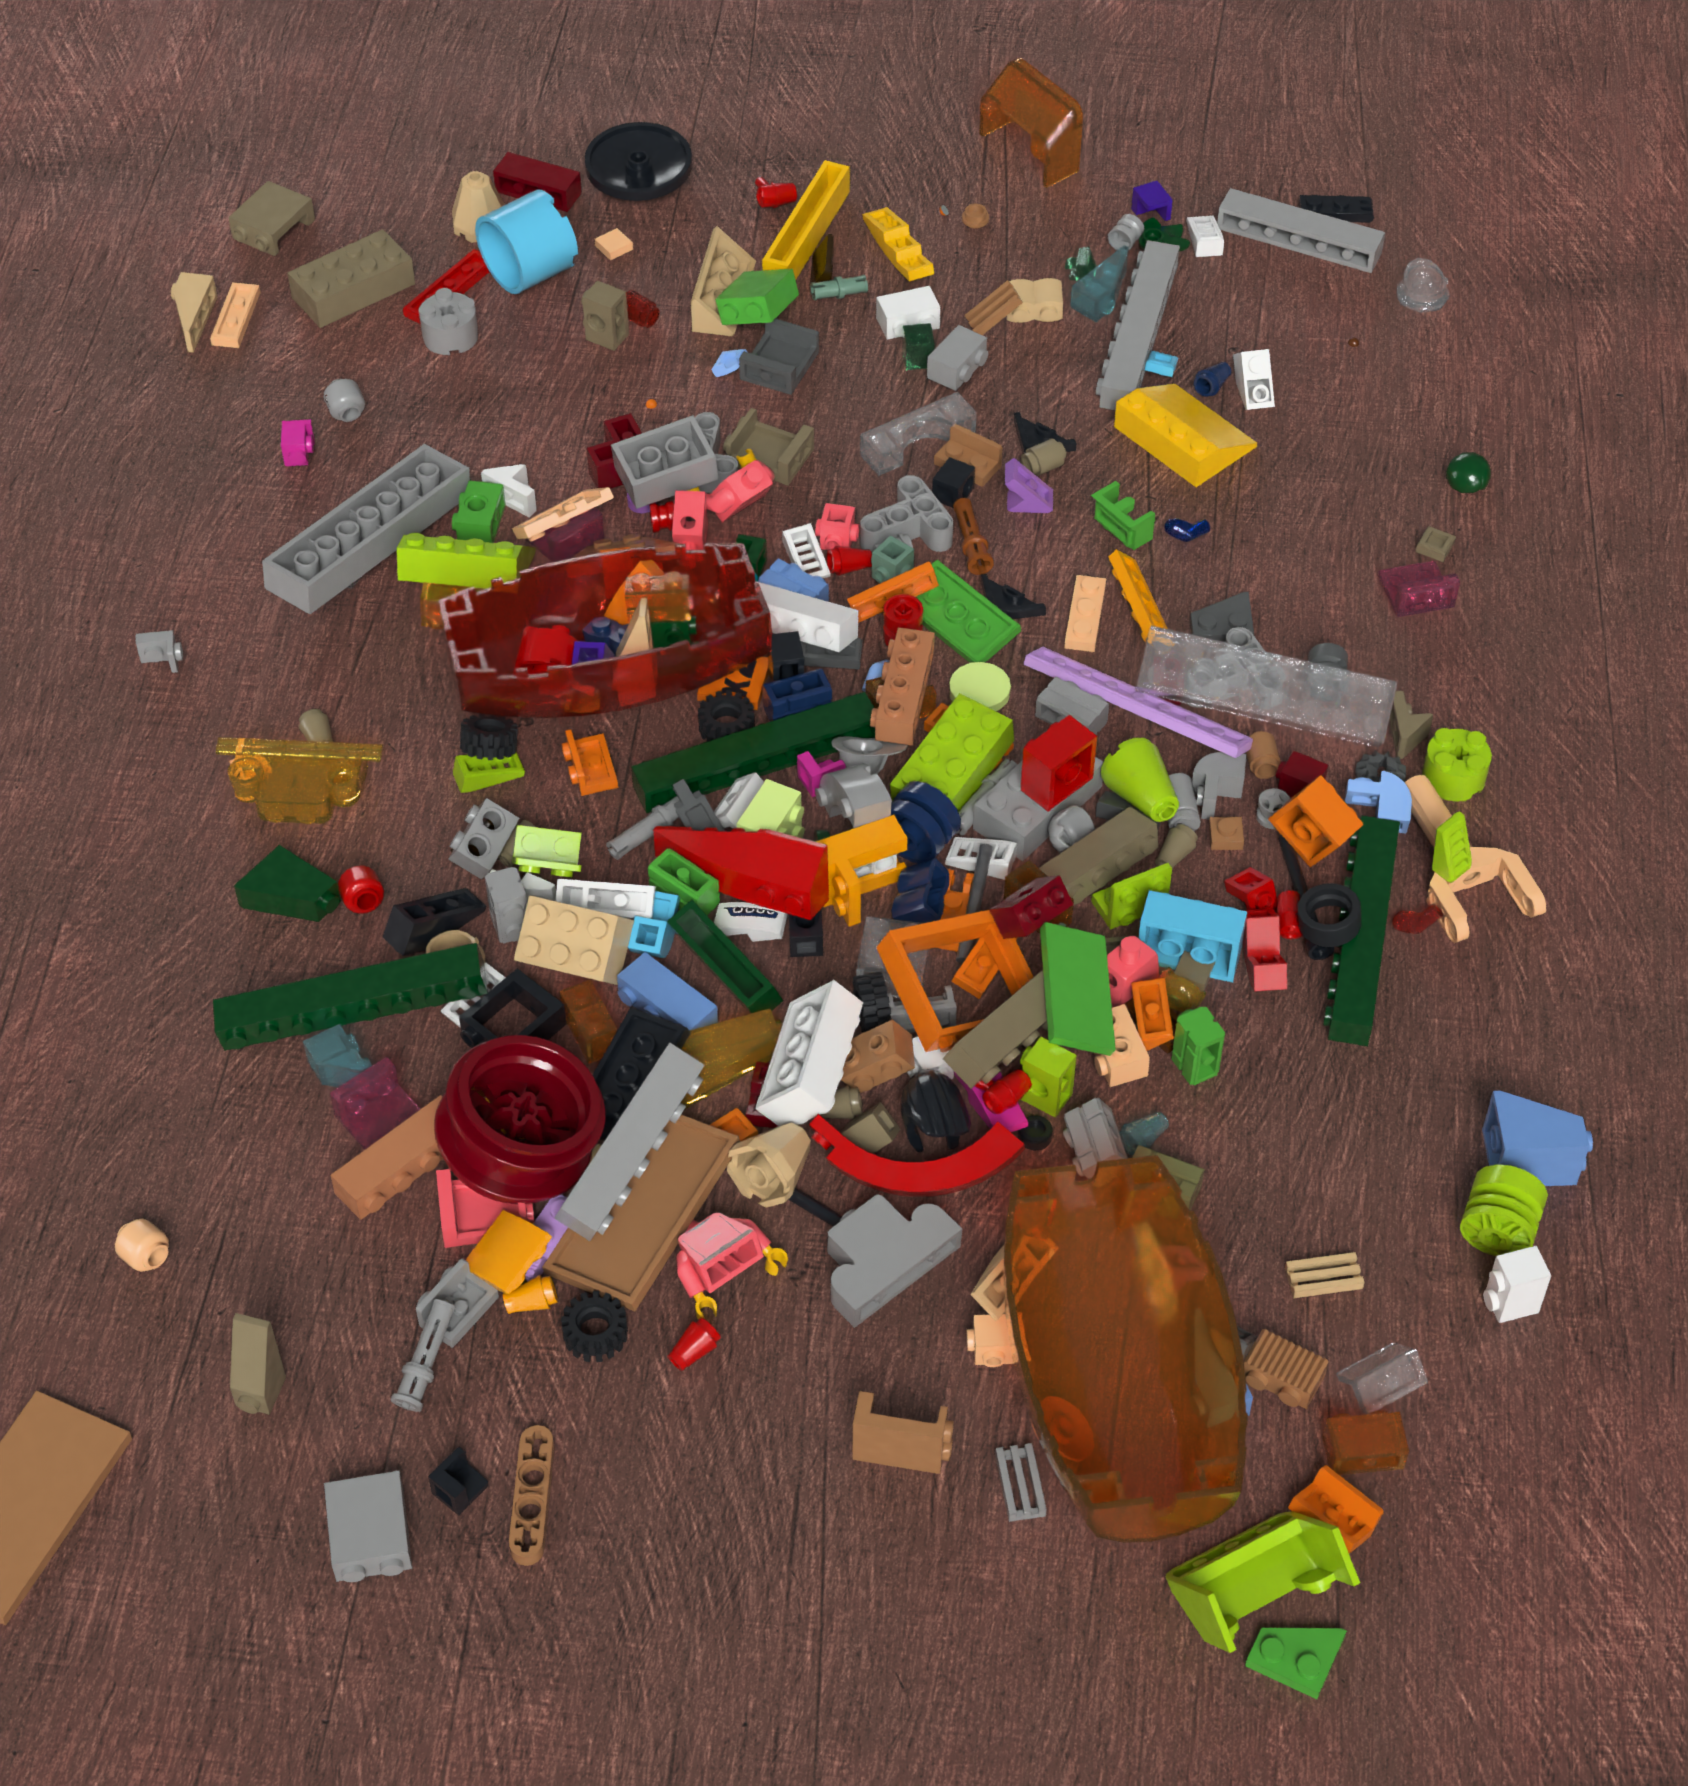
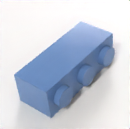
[617,952,718,1050]

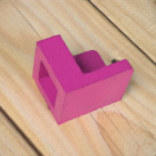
[797,751,846,797]

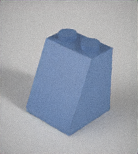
[1482,1091,1593,1186]

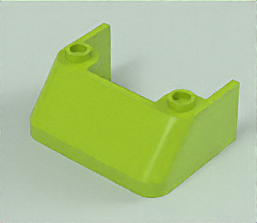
[1165,1511,1360,1653]

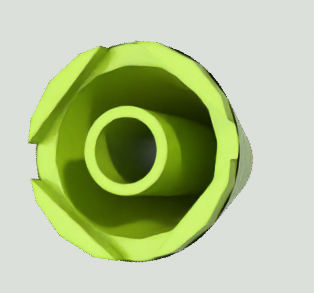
[1101,738,1179,822]

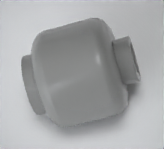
[323,379,365,422]

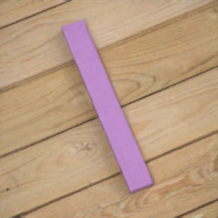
[1024,647,1253,758]

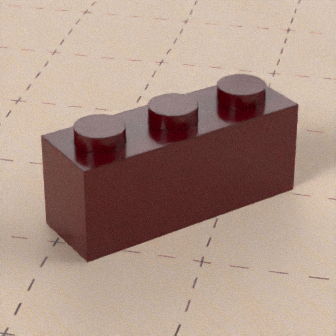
[493,152,582,212]

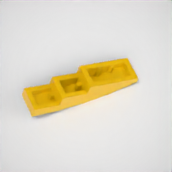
[862,207,934,282]

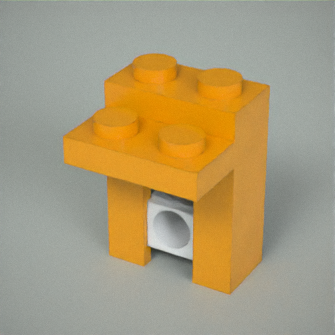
[816,815,908,927]

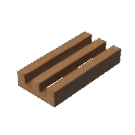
[964,280,1023,335]

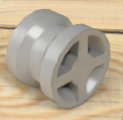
[1256,788,1290,829]

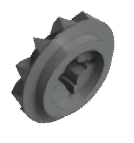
[1355,750,1406,782]

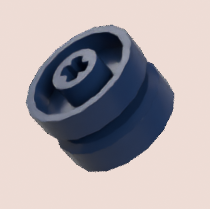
[891,781,961,863]

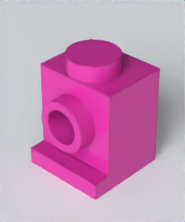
[281,419,315,466]

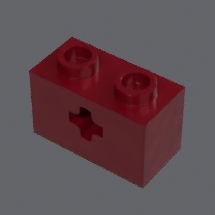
[989,875,1074,939]

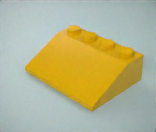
[1114,384,1257,487]

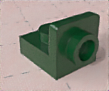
[736,534,767,580]

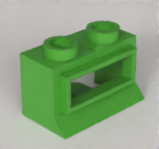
[1091,481,1155,550]

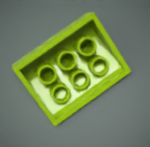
[397,533,536,592]

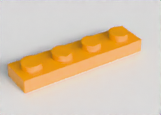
[1108,549,1175,652]

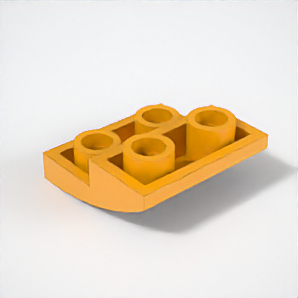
[466,1210,552,1295]

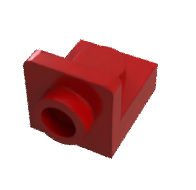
[1224,867,1277,910]

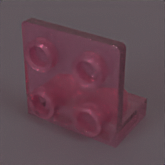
[526,507,604,567]
[1378,561,1460,617]
[330,1057,420,1150]

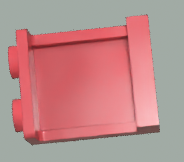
[436,1169,535,1248]

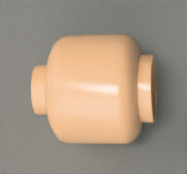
[115,1218,169,1272]

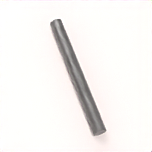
[956,844,993,964]

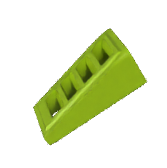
[453,752,525,793]
[1432,811,1472,883]

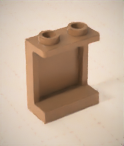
[853,1391,954,1474]

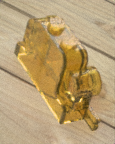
[216,737,383,824]

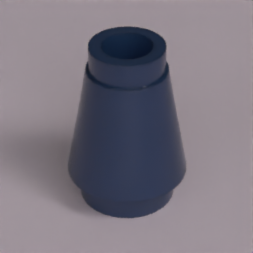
[1194,362,1231,396]

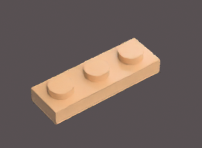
[1064,575,1106,652]

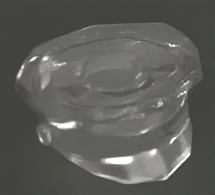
[1397,258,1450,313]

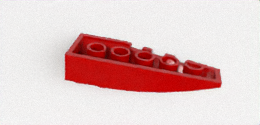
[653,826,829,920]

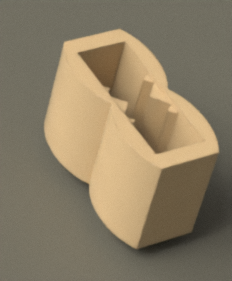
[1007,278,1063,323]

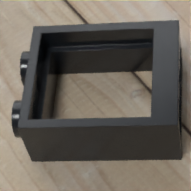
[459,968,567,1048]

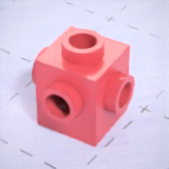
[815,503,860,550]

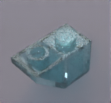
[303,1024,375,1094]

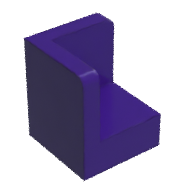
[1131,181,1173,221]

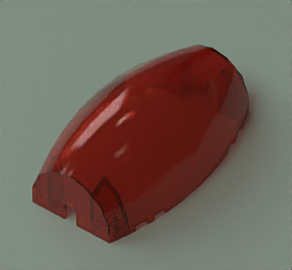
[438,543,772,719]

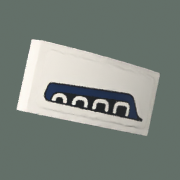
[714,902,788,942]

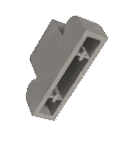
[827,1194,962,1328]

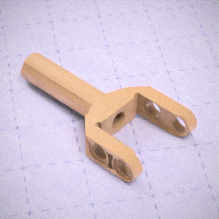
[1405,775,1546,943]

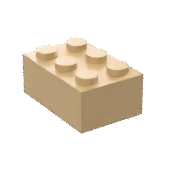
[514,895,634,985]

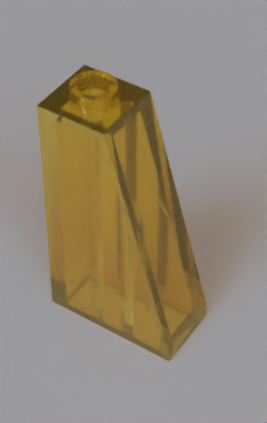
[681,1008,783,1110]

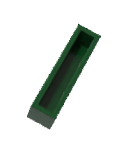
[667,900,784,1023]

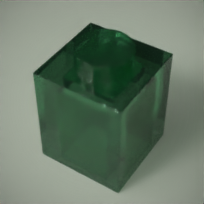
[902,323,935,370]

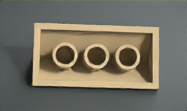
[691,226,756,336]

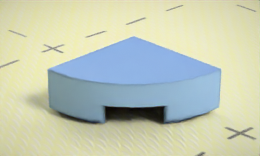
[711,349,747,377]

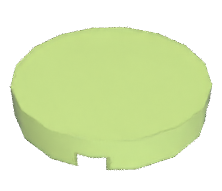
[949,662,1011,711]

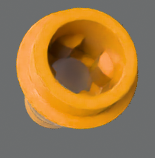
[502,1274,558,1314]

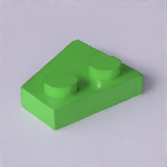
[1245,1627,1347,1699]

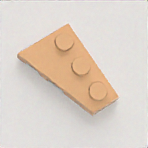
[512,487,614,541]

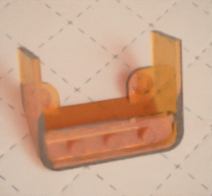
[979,57,1083,188]

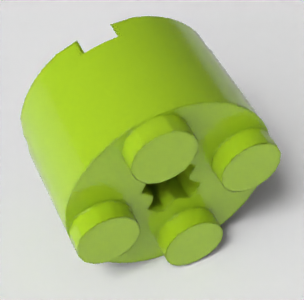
[1422,728,1492,802]

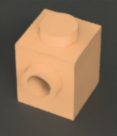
[966,1314,1020,1367]

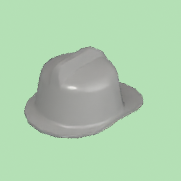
[831,736,908,775]

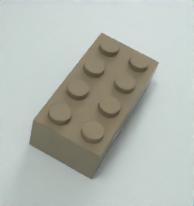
[287,229,415,328]

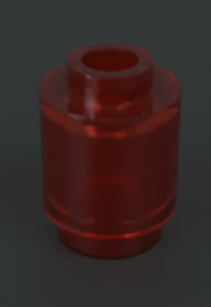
[626,290,660,328]

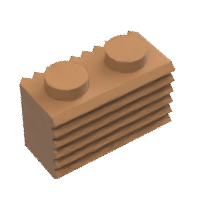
[1241,1329,1329,1409]

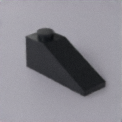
[382,888,487,956]

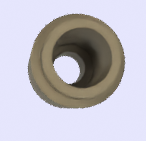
[1021,438,1066,476]

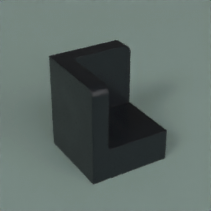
[428,1447,489,1516]

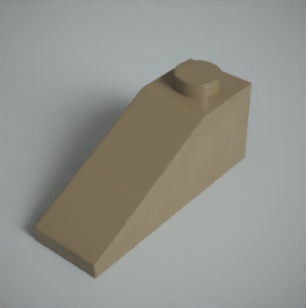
[230,1313,286,1415]

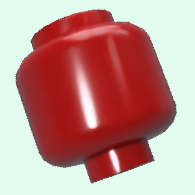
[338,865,384,914]

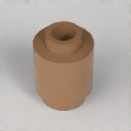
[1246,731,1281,779]

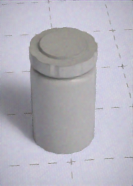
[1168,773,1201,831]

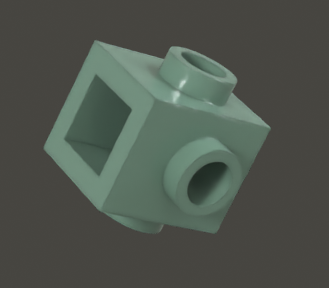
[871,535,914,583]

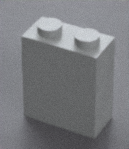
[324,1471,412,1582]

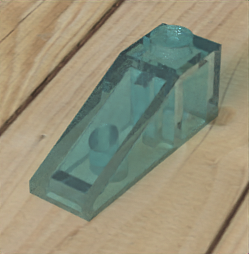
[1070,245,1129,322]

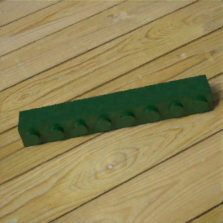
[631,692,875,814]
[1323,815,1400,1047]
[213,943,488,1051]

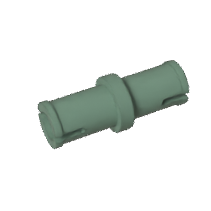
[810,275,868,300]

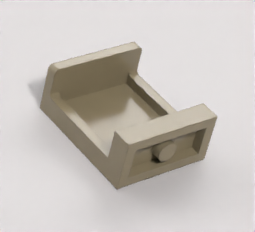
[228,181,315,256]
[723,408,814,486]

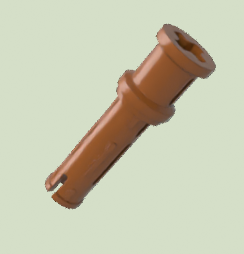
[953,498,994,575]

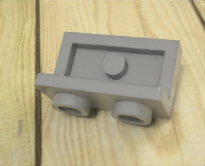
[416,1258,499,1348]

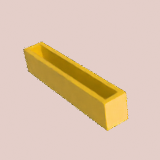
[762,160,850,280]

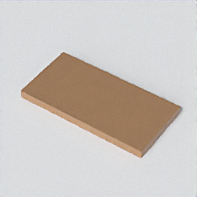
[542,1114,740,1311]
[0,1390,132,1626]

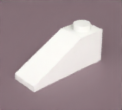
[555,879,656,919]

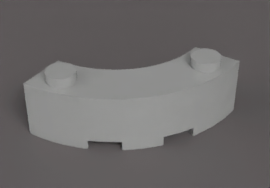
[815,763,892,828]

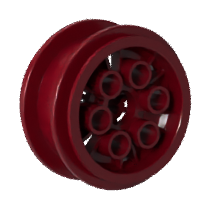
[434,1035,606,1204]

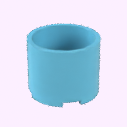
[475,190,578,294]

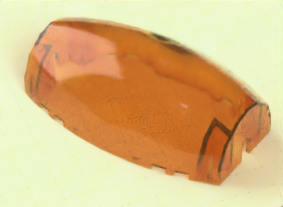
[1003,1155,1248,1543]

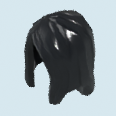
[900,1069,971,1152]

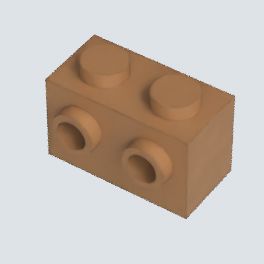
[841,1019,915,1093]

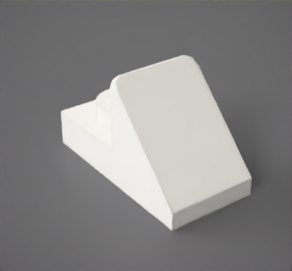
[481,464,537,518]

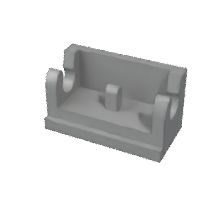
[887,985,957,1033]

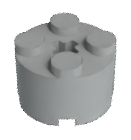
[419,288,478,355]

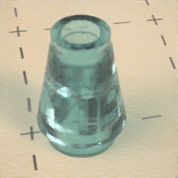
[1119,1112,1169,1155]

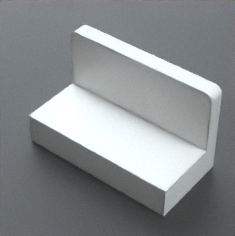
[714,772,764,829]

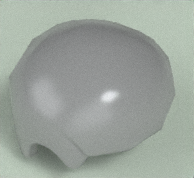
[1048,805,1095,853]

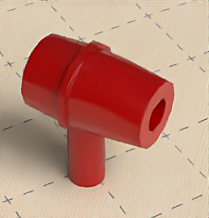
[755,177,797,208]
[1277,890,1303,940]
[975,1069,1032,1115]

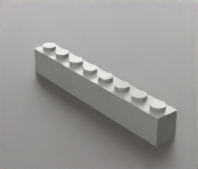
[1096,240,1180,410]

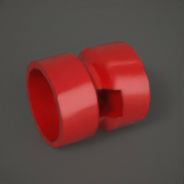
[883,594,923,647]

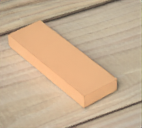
[210,282,261,348]

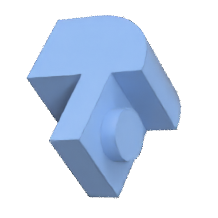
[1344,771,1412,834]

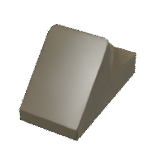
[1387,691,1433,759]

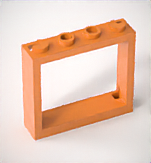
[876,910,1034,1052]

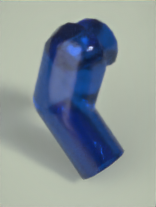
[1164,518,1210,542]

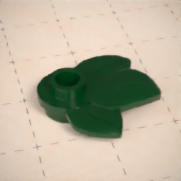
[1139,217,1190,252]

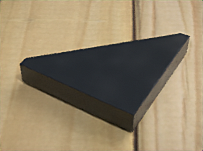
[1014,412,1077,454]
[980,574,1046,619]

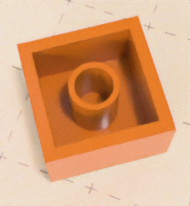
[1268,775,1364,868]

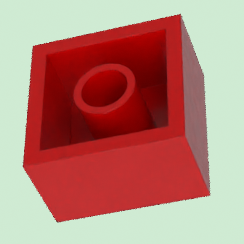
[1021,715,1097,812]

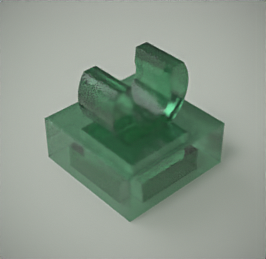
[1065,246,1097,287]

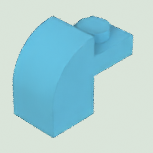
[628,891,680,958]

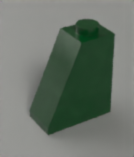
[234,845,341,922]

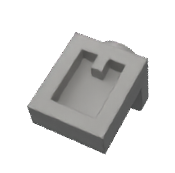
[136,630,183,673]

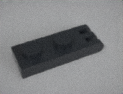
[1299,195,1374,223]

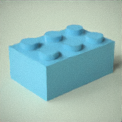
[1138,890,1247,983]

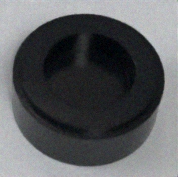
[1018,1115,1053,1151]

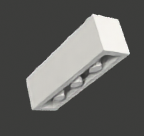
[734,580,858,652]

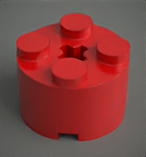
[514,625,578,692]

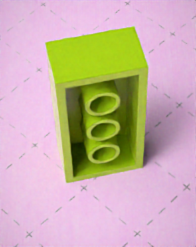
[890,693,1014,812]

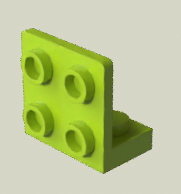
[512,825,582,878]
[1091,863,1172,930]

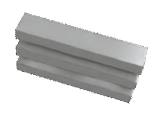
[995,1443,1047,1522]

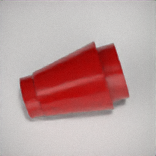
[826,546,872,576]
[667,1317,721,1371]

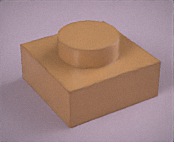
[1208,817,1244,850]

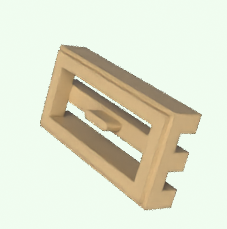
[1285,1252,1365,1298]

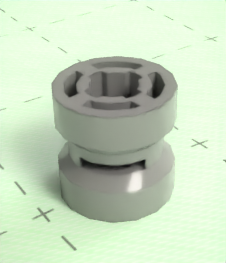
[1108,214,1144,252]

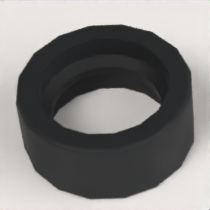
[1298,883,1362,947]

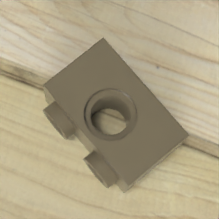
[581,281,629,351]

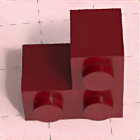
[587,413,642,489]

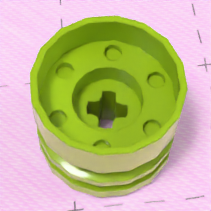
[1460,1164,1548,1256]

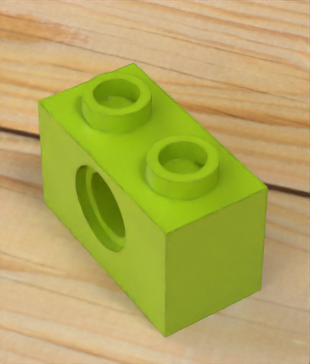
[1020,1037,1077,1118]

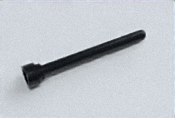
[1278,835,1334,960]

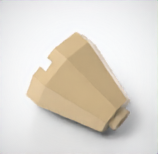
[452,171,505,243]
[727,1122,811,1208]

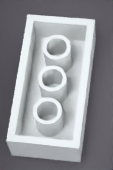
[755,980,863,1126]

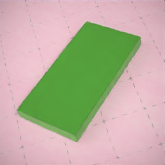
[916,560,1021,663]
[1040,922,1116,1056]

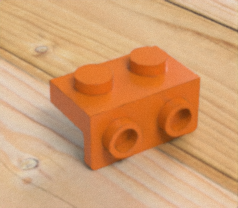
[561,729,618,796]
[1288,1465,1384,1554]

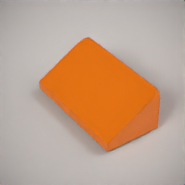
[1131,977,1174,1051]

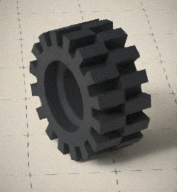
[698,690,755,742]
[460,714,518,760]
[853,972,892,1033]
[561,1291,628,1362]

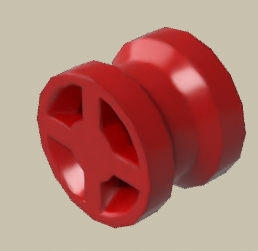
[649,501,674,533]

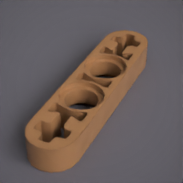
[509,1425,555,1566]

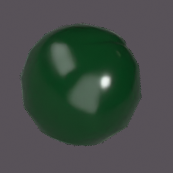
[1446,452,1491,493]

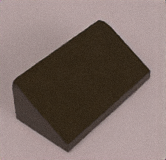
[810,234,834,283]

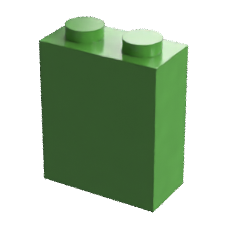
[715,269,799,325]

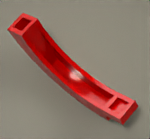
[809,1114,1025,1197]

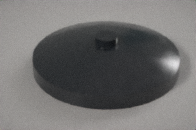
[585,122,692,201]

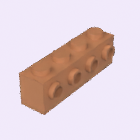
[870,627,935,746]
[330,1095,443,1220]

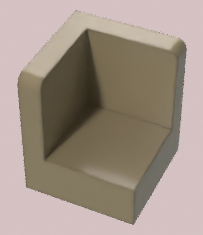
[841,1102,901,1154]

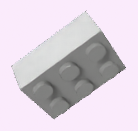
[611,415,718,509]

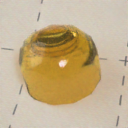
[1158,967,1206,1012]

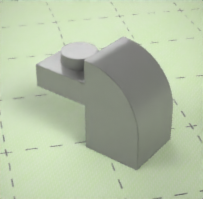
[1192,752,1246,819]

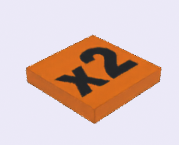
[697,649,769,710]

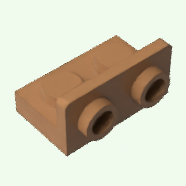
[934,424,1002,487]

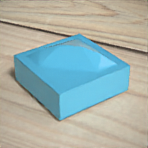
[1145,351,1178,377]

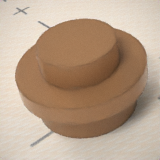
[962,204,989,229]

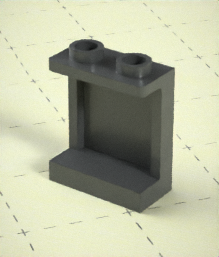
[739,319,819,395]

